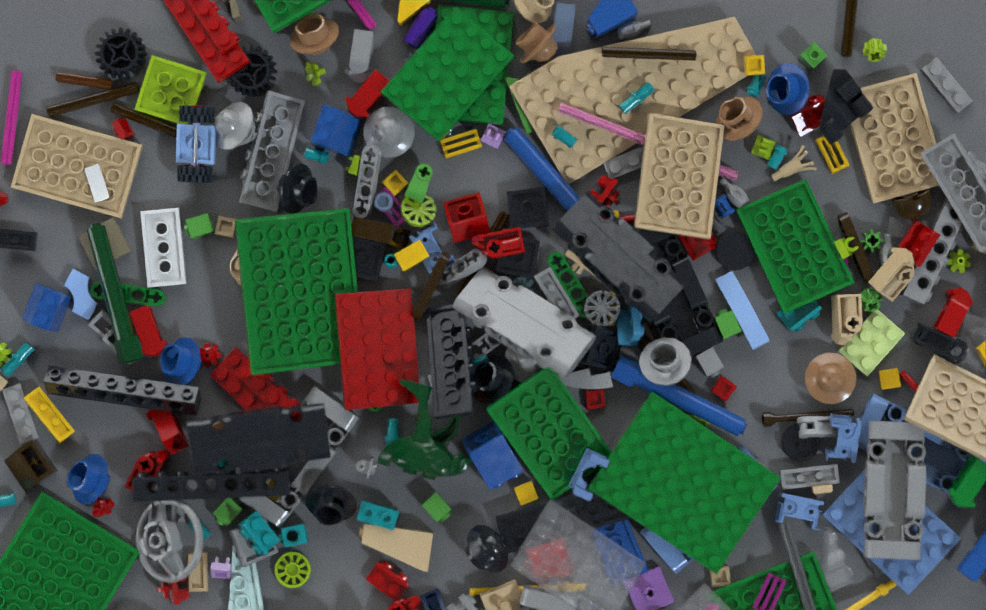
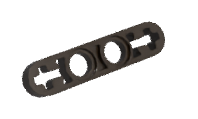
[837,212,874,284]
[411,252,451,320]

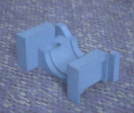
[409,222,455,274]
[825,413,862,463]
[568,448,609,501]
[773,492,824,530]

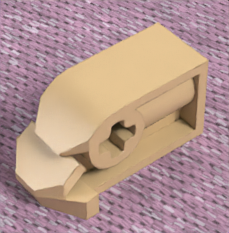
[868,247,915,302]
[831,294,863,345]

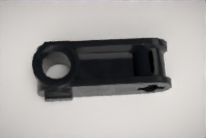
[909,322,968,365]

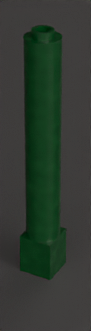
[86,223,143,365]

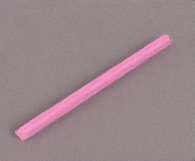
[558,103,738,181]

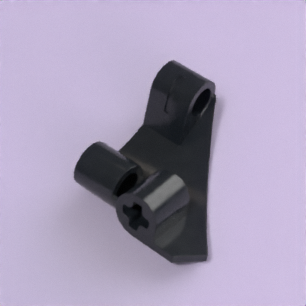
[819,69,874,145]

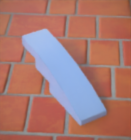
[715,271,770,350]

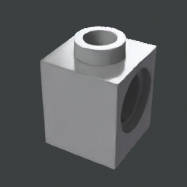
[694,347,724,378]

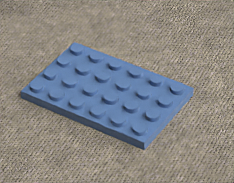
[822,469,961,595]

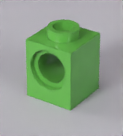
[798,42,828,72]
[184,213,215,239]
[714,309,741,339]
[422,491,452,522]
[213,498,245,526]

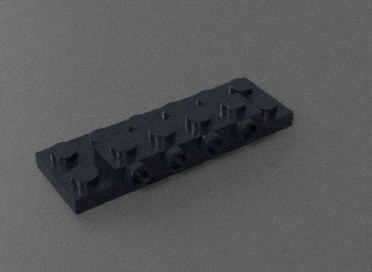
[426,304,477,419]

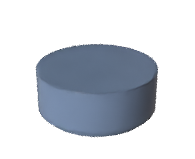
[374,192,393,212]

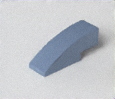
[550,3,576,61]

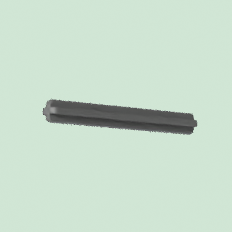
[779,522,816,610]

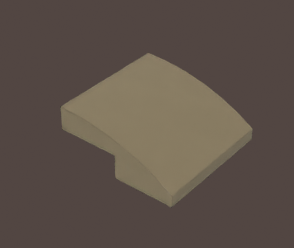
[222,0,244,24]
[78,217,132,270]

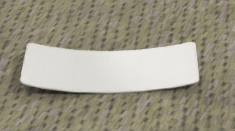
[84,164,109,203]

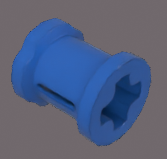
[715,194,736,219]

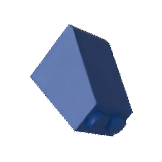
[586,0,638,41]
[311,104,363,158]
[22,283,72,332]
[461,421,523,490]

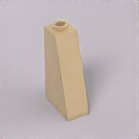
[359,522,433,572]

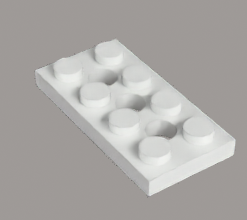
[140,208,187,288]

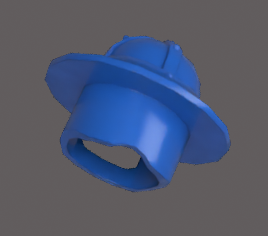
[766,63,810,115]
[160,337,202,385]
[67,454,111,504]

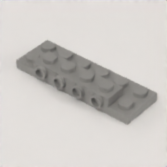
[239,91,305,212]
[920,133,986,253]

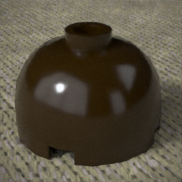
[892,189,932,222]

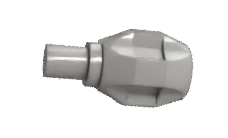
[617,20,651,40]
[719,178,749,208]
[879,234,894,265]

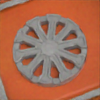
[584,290,620,327]

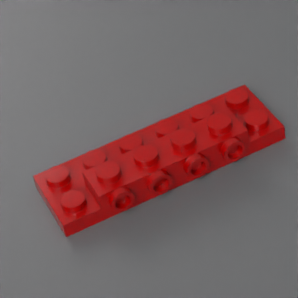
[163,0,250,83]
[210,347,302,419]

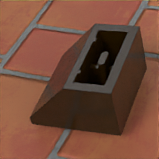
[4,439,58,493]

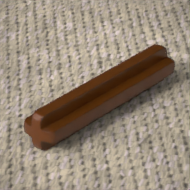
[56,72,113,90]

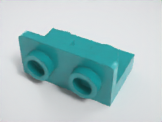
[776,301,822,332]
[357,500,400,530]
[237,510,280,556]

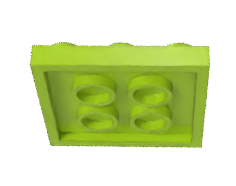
[134,55,207,124]

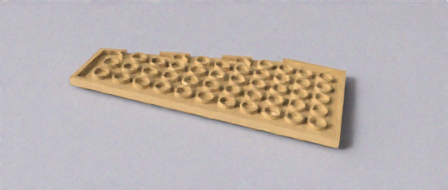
[508,17,756,184]

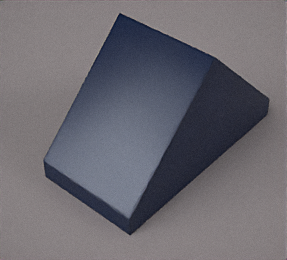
[421,588,447,610]

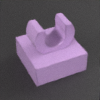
[480,124,506,150]
[210,556,231,579]

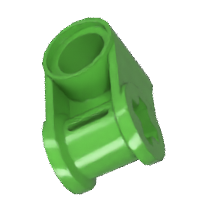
[404,164,433,203]

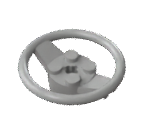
[135,500,203,583]

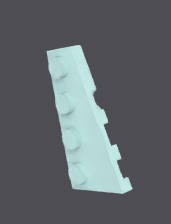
[228,545,264,610]

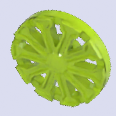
[400,195,437,227]
[275,551,311,588]

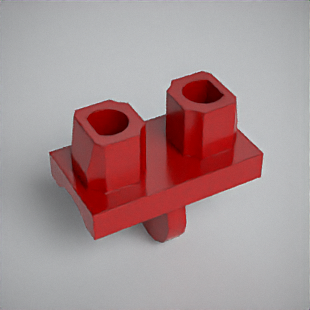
[590,175,620,207]
[156,571,190,605]

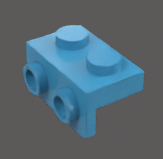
[616,307,644,346]

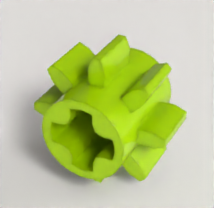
[863,38,887,62]

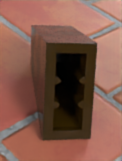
[351,217,411,249]

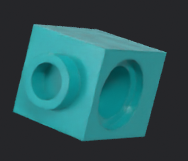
[279,523,309,547]

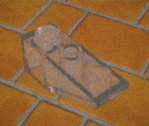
[821,528,854,591]

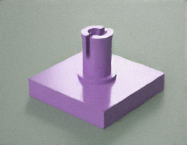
[624,566,674,610]

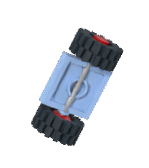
[176,105,216,183]

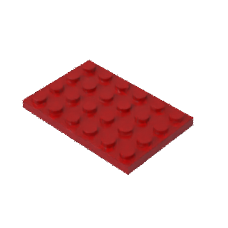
[334,288,419,410]

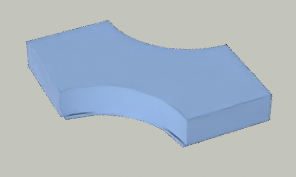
[64,269,99,320]

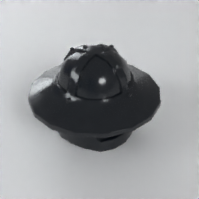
[276,163,317,214]
[472,355,514,405]
[306,484,357,526]
[466,525,508,573]

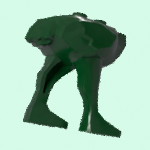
[377,379,472,480]

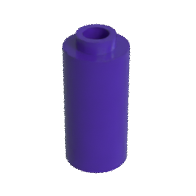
[403,6,438,50]

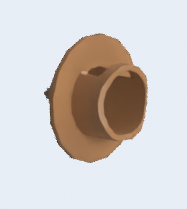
[290,13,339,56]
[515,21,558,64]
[716,96,763,141]
[804,352,856,404]

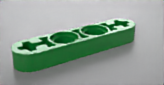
[548,252,595,319]
[91,282,166,306]

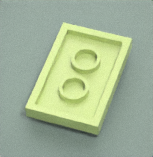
[838,309,905,377]

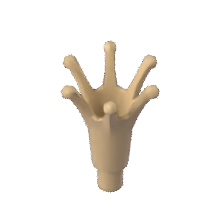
[771,145,817,181]

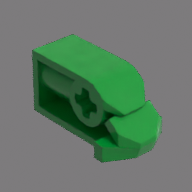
[948,456,986,508]

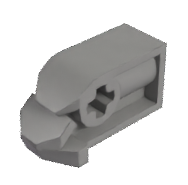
[345,29,375,83]

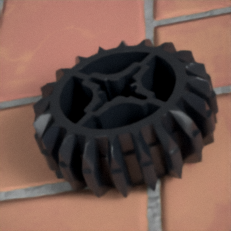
[95,27,147,80]
[226,45,278,97]

